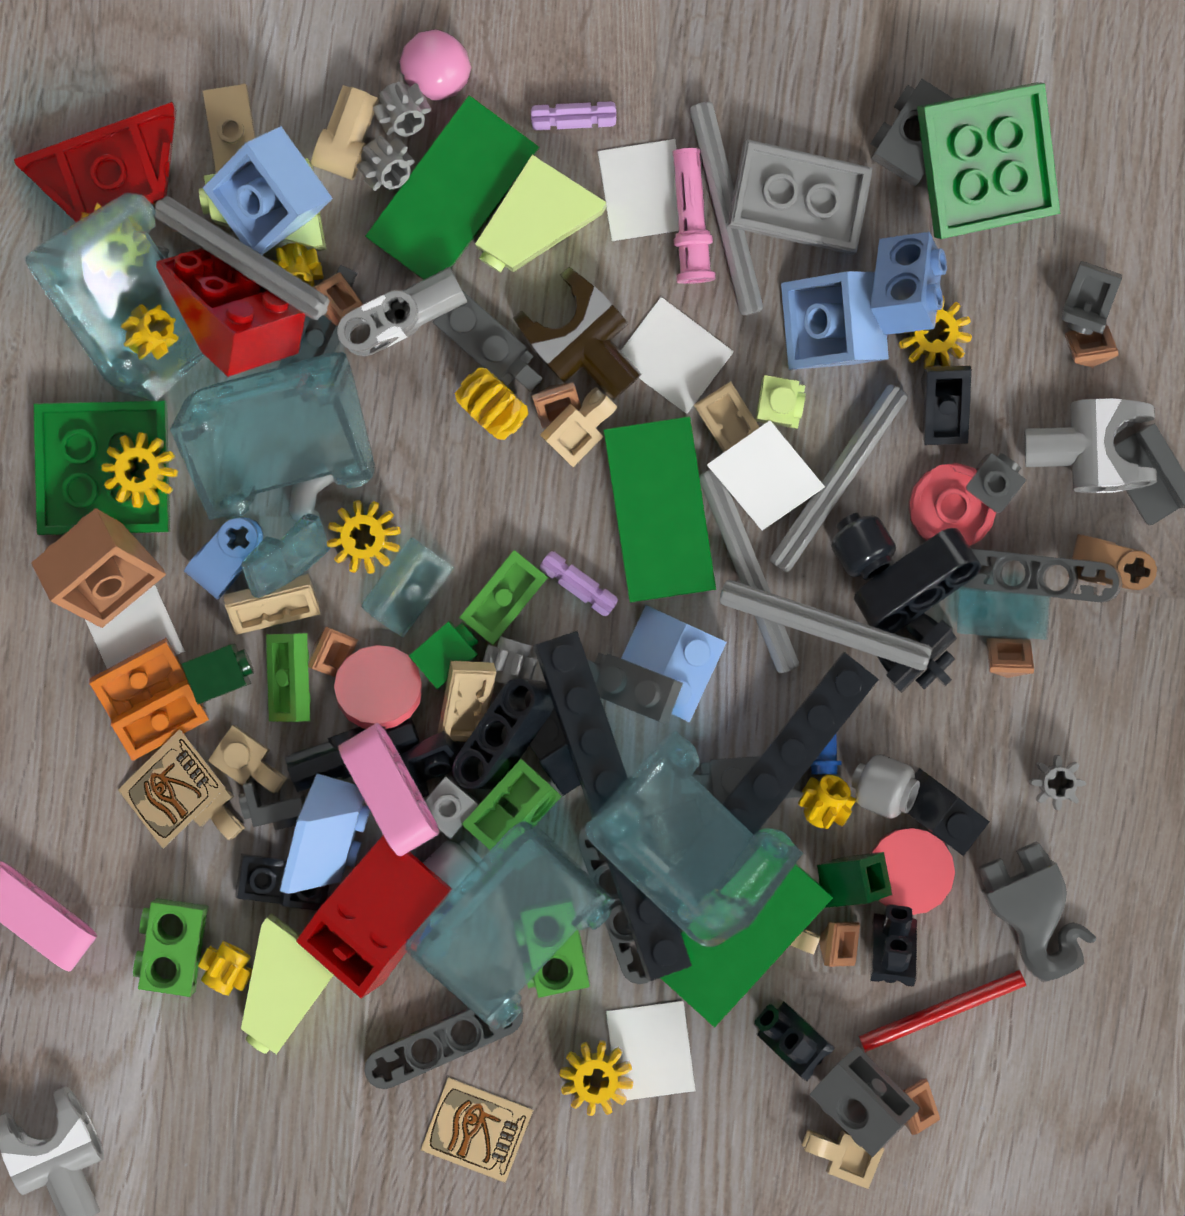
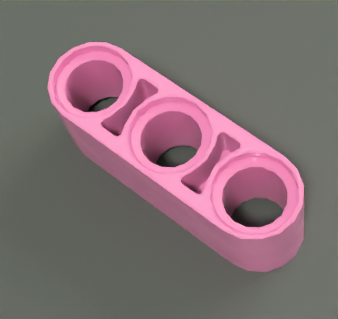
[338,723,439,856]
[0,861,97,972]

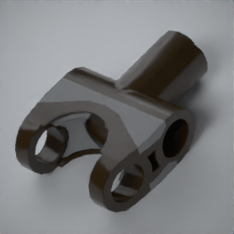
[513,267,642,401]

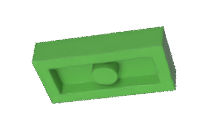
[459,550,548,645]
[266,633,311,722]

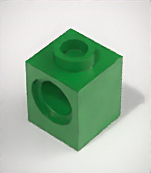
[409,621,479,689]

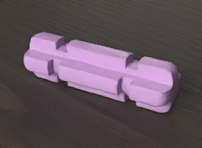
[531,101,617,130]
[539,551,618,616]

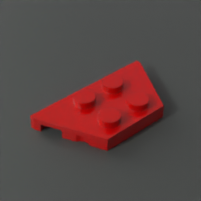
[14,102,177,226]

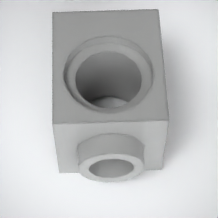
[425,774,481,839]

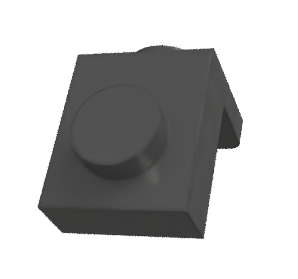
[1061,261,1122,335]
[966,453,1026,513]
[238,780,306,830]

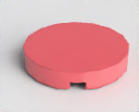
[909,463,996,546]
[334,645,422,729]
[870,827,955,915]

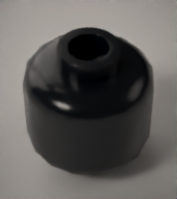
[831,513,896,580]

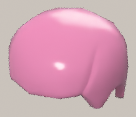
[399,30,471,101]

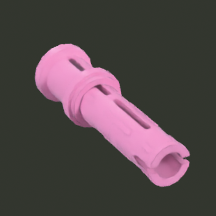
[672,148,716,284]

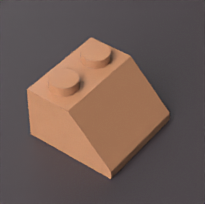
[31,508,167,628]

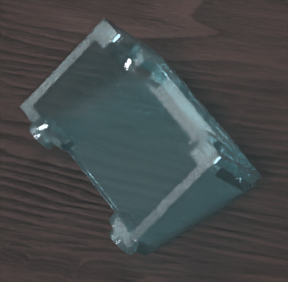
[25,193,205,401]
[170,352,376,520]
[586,730,803,947]
[405,821,616,1029]

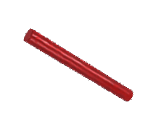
[859,970,1026,1052]

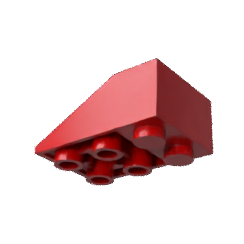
[156,248,306,377]
[296,835,453,999]

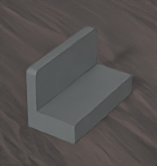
[1115,423,1185,525]

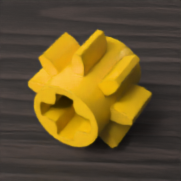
[271,242,324,287]
[120,304,179,360]
[798,775,856,829]
[197,941,252,996]

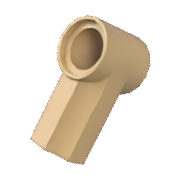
[311,85,379,180]

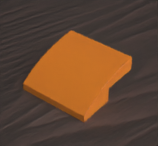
[89,638,209,761]

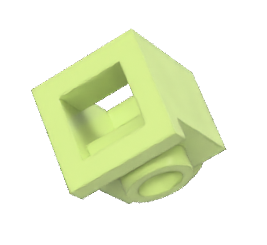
[755,375,806,429]

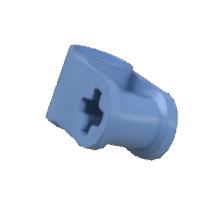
[184,517,264,600]

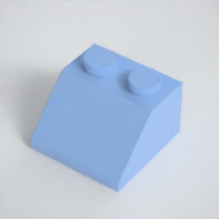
[203,126,333,255]
[781,271,889,370]
[621,605,727,722]
[280,773,370,894]

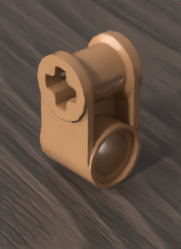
[1067,534,1157,590]

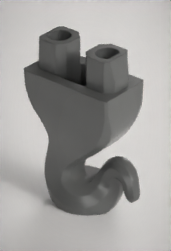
[979,842,1096,982]

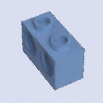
[870,232,947,335]

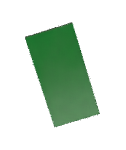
[365,95,540,280]
[604,416,716,603]
[660,837,833,1028]

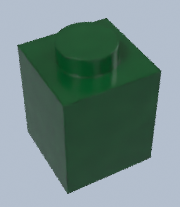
[182,644,254,705]
[817,852,892,908]

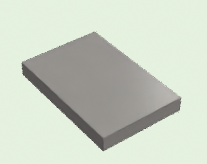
[727,139,873,255]

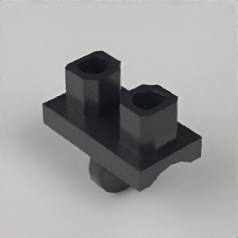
[877,613,957,693]
[870,905,917,987]
[754,1001,835,1082]

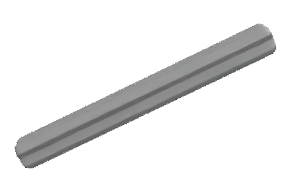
[690,102,763,315]
[154,196,329,319]
[770,384,908,572]
[699,470,799,673]
[720,580,932,670]

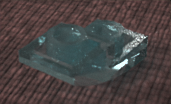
[241,513,330,598]
[957,590,1051,640]

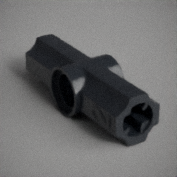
[285,717,420,792]

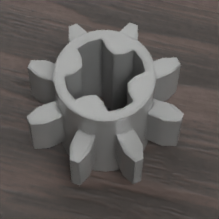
[373,82,431,137]
[357,136,415,192]
[483,636,537,684]
[1029,755,1086,810]

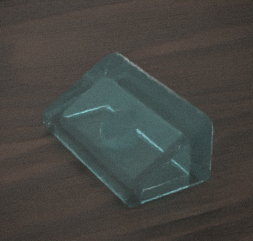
[361,537,454,638]

